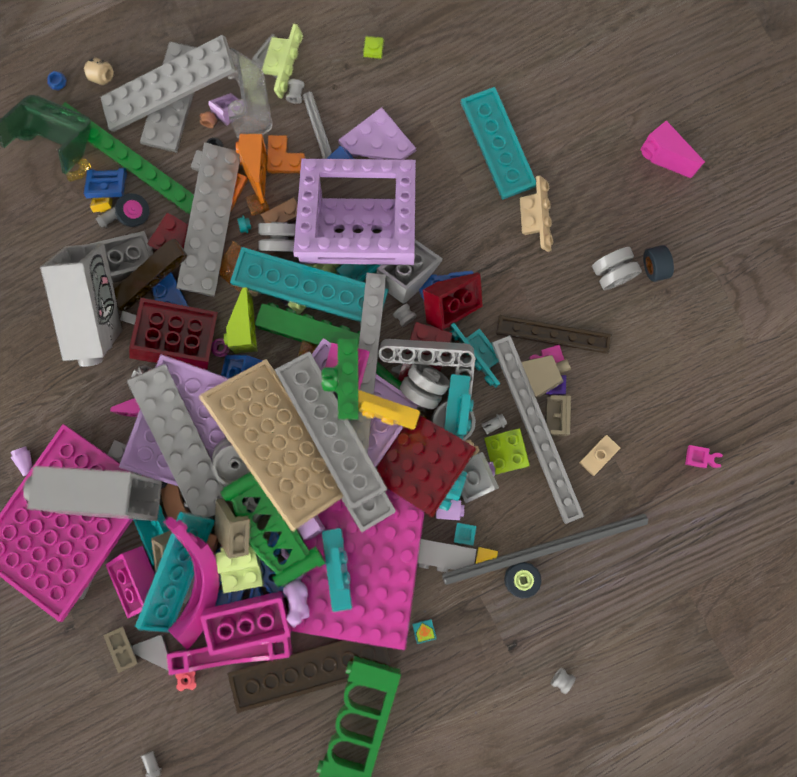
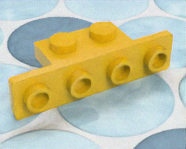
[358,390,420,430]

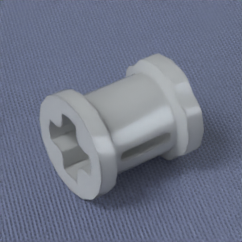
[286,79,305,104]

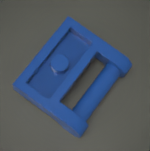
[84,168,127,198]

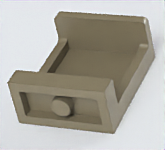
[215,498,250,558]

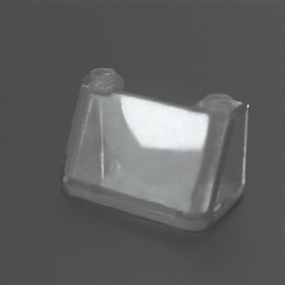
[228,48,272,138]

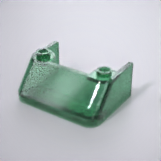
[0,95,91,174]

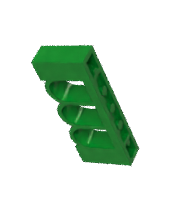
[316,656,401,777]

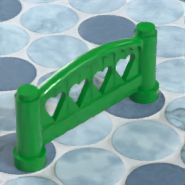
[220,471,326,588]

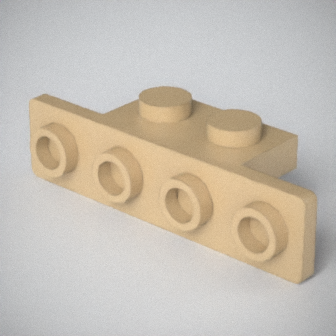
[520,175,553,252]

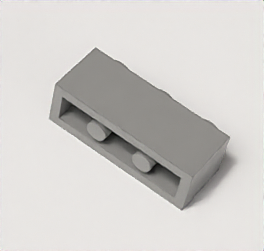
[417,539,477,572]

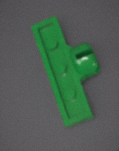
[322,339,359,420]

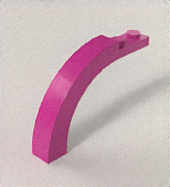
[164,517,219,650]

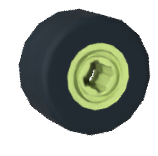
[504,562,542,598]

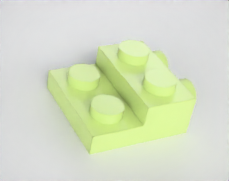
[215,544,264,593]

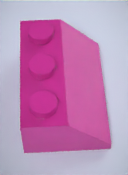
[105,546,156,619]

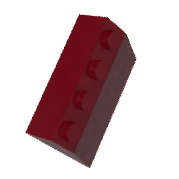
[129,298,218,370]

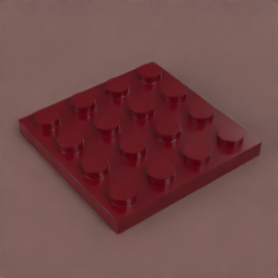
[376,415,476,517]

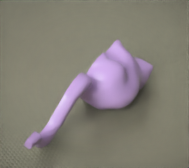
[281,549,310,628]

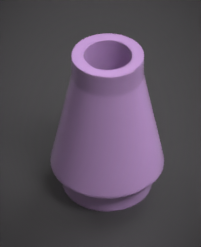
[11,446,33,476]

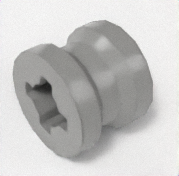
[393,304,417,327]
[551,667,576,694]

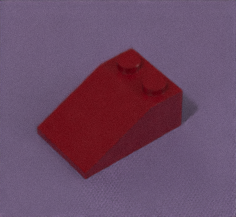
[147,213,188,266]
[423,272,483,330]
[398,322,452,381]

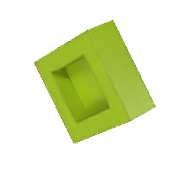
[364,37,384,59]

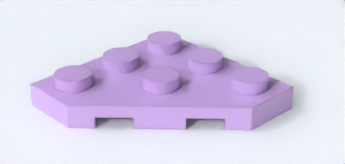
[339,107,416,160]

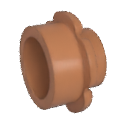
[200,111,217,128]

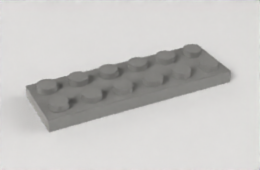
[140,42,196,152]

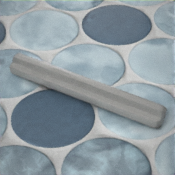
[303,92,332,159]

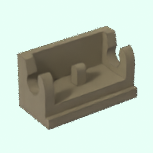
[546,395,571,436]
[103,627,138,673]

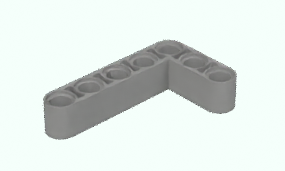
[378,339,475,396]

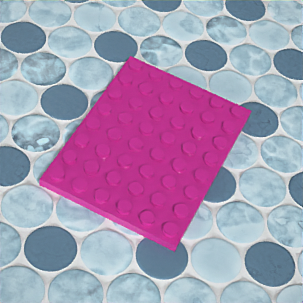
[0,424,135,622]
[291,489,425,650]

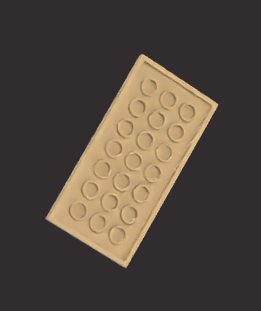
[199,359,344,532]

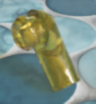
[66,158,91,182]

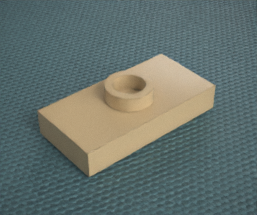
[579,435,620,476]

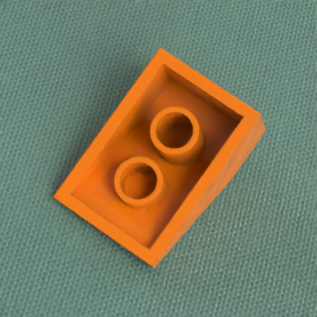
[236,134,267,203]

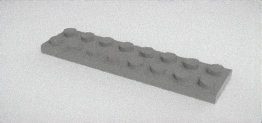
[101,35,236,132]
[176,142,240,297]
[275,351,387,510]
[127,363,224,517]

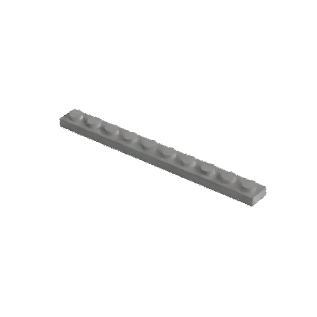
[350,273,386,454]
[491,336,584,524]

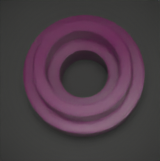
[211,338,230,357]

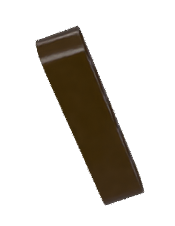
[114,239,187,311]

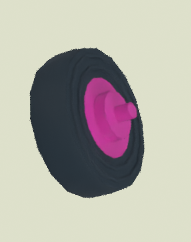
[115,193,150,227]

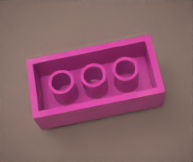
[200,591,291,656]

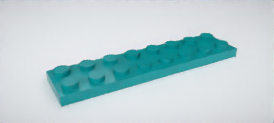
[230,247,388,322]

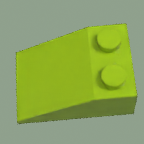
[224,287,257,354]

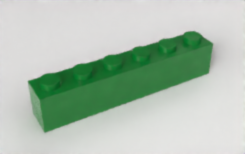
[255,303,360,348]

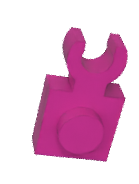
[529,345,564,363]
[685,445,723,468]

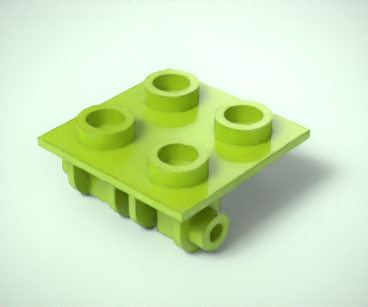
[484,428,530,475]

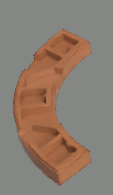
[161,483,219,556]

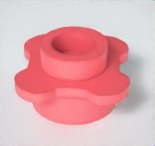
[176,671,197,691]

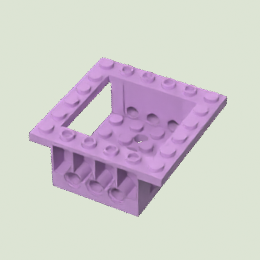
[294,159,415,265]

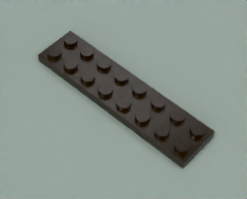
[227,640,392,713]

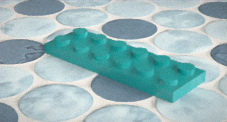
[461,87,536,200]
[135,512,215,632]

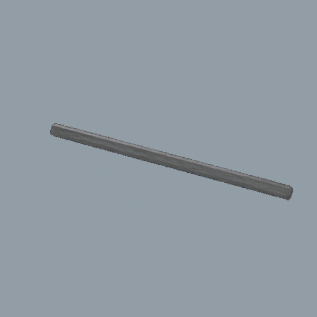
[442,514,648,585]

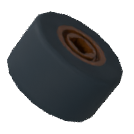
[643,245,674,282]

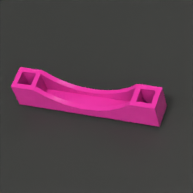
[166,637,293,675]

